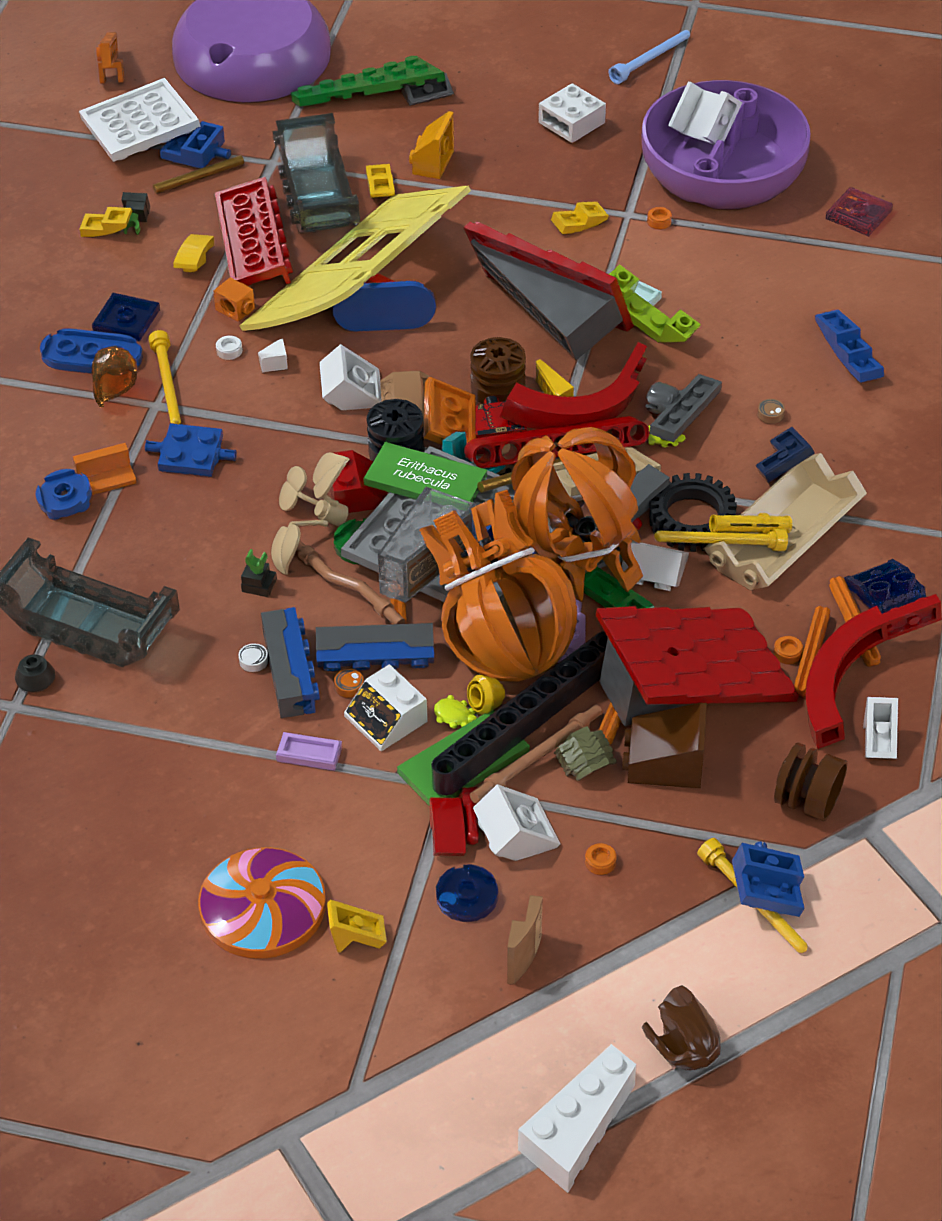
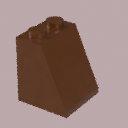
[622,703,707,788]

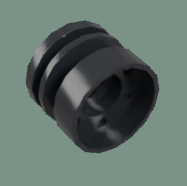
[366,399,425,462]

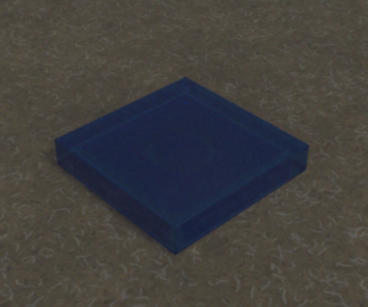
[92,293,160,342]

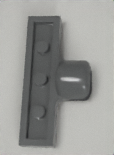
[646,374,722,442]

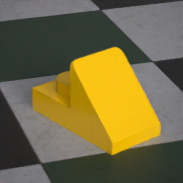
[327,899,387,953]

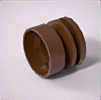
[470,337,526,404]
[774,742,848,821]

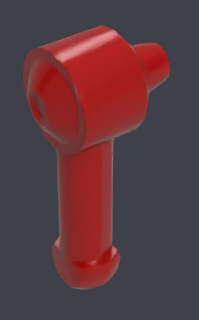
[459,787,478,845]

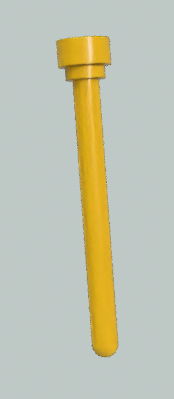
[148,330,181,424]
[654,529,788,551]
[697,838,808,953]

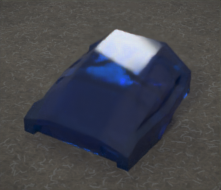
[844,559,926,614]

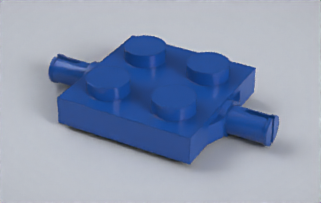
[145,423,237,477]

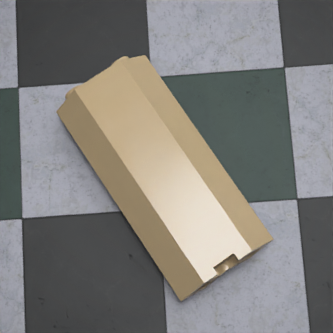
[704,453,867,590]

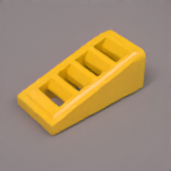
[536,359,574,397]

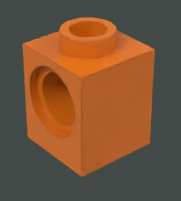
[213,277,255,322]

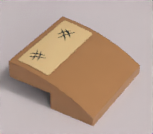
[507,895,543,985]

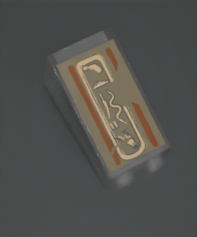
[378,487,477,603]

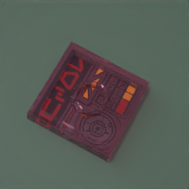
[825,187,893,237]

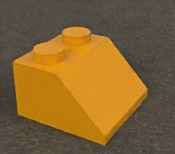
[409,111,454,179]

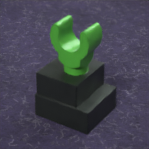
[121,192,150,235]
[241,549,277,597]

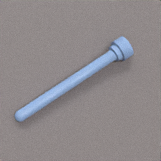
[608,30,690,84]

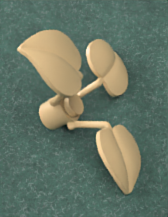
[271,452,350,575]

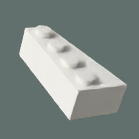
[518,1044,636,1193]

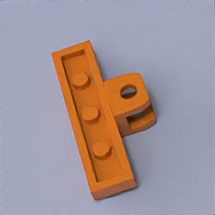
[96,32,124,84]

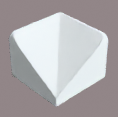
[258,339,288,373]

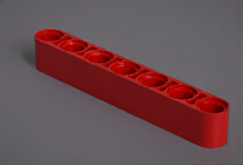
[464,416,650,468]

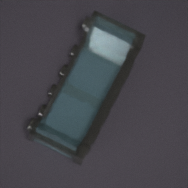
[272,113,360,234]
[0,537,180,667]

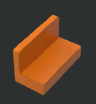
[73,443,136,495]

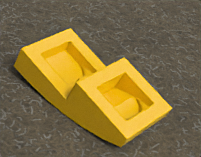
[366,164,395,198]
[551,202,609,234]
[79,207,132,237]

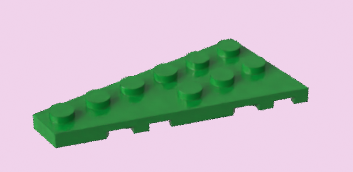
[291,56,446,107]

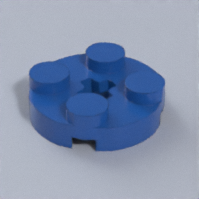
[36,469,92,520]

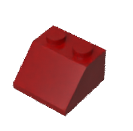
[330,450,387,513]

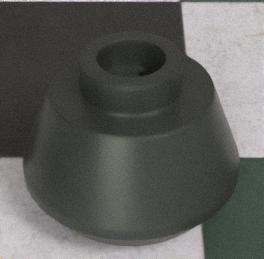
[15,654,55,692]

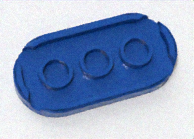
[333,281,436,332]
[40,328,143,376]

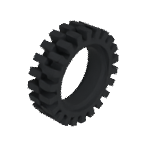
[649,473,737,552]

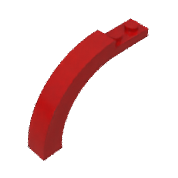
[500,342,647,430]
[806,594,942,749]

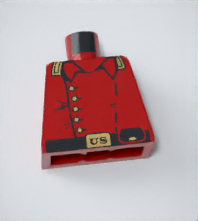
[476,396,527,455]

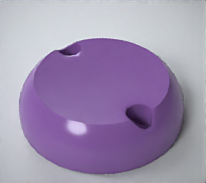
[172,0,331,102]
[641,80,811,209]

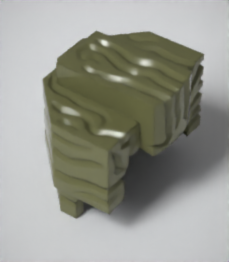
[554,726,617,781]

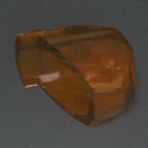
[92,346,138,407]

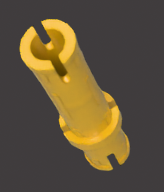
[709,513,792,534]

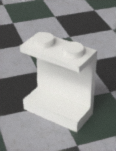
[668,81,742,145]

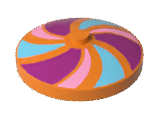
[198,847,326,959]

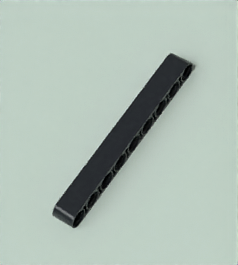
[431,631,608,796]

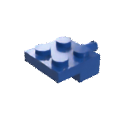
[160,121,231,168]
[732,841,805,917]

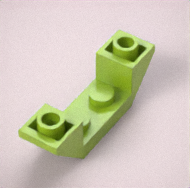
[609,264,701,342]

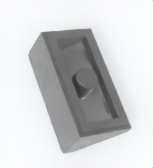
[401,73,454,106]

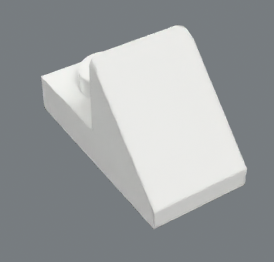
[863,697,898,759]

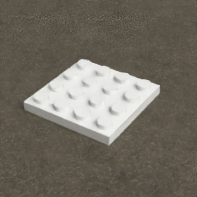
[79,78,201,162]

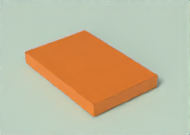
[424,377,476,445]

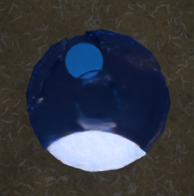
[436,864,498,922]

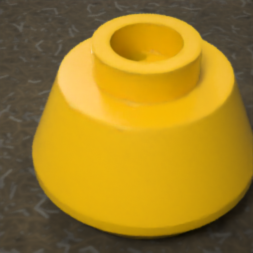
[467,675,505,715]

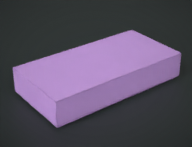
[276,732,342,771]

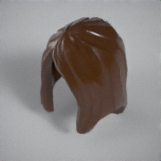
[642,985,721,1071]

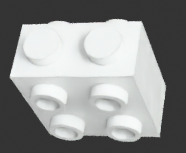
[539,83,606,143]

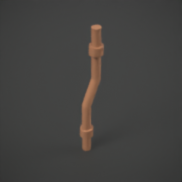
[296,541,405,624]
[470,705,603,803]

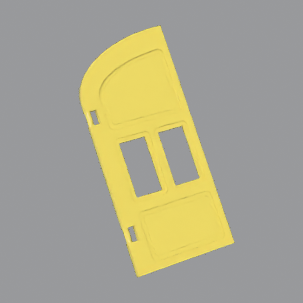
[240,185,471,331]

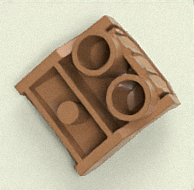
[380,371,433,427]

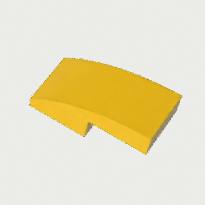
[173,234,215,272]

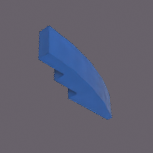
[815,309,884,383]

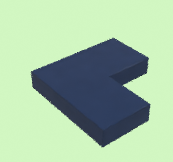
[756,427,815,483]

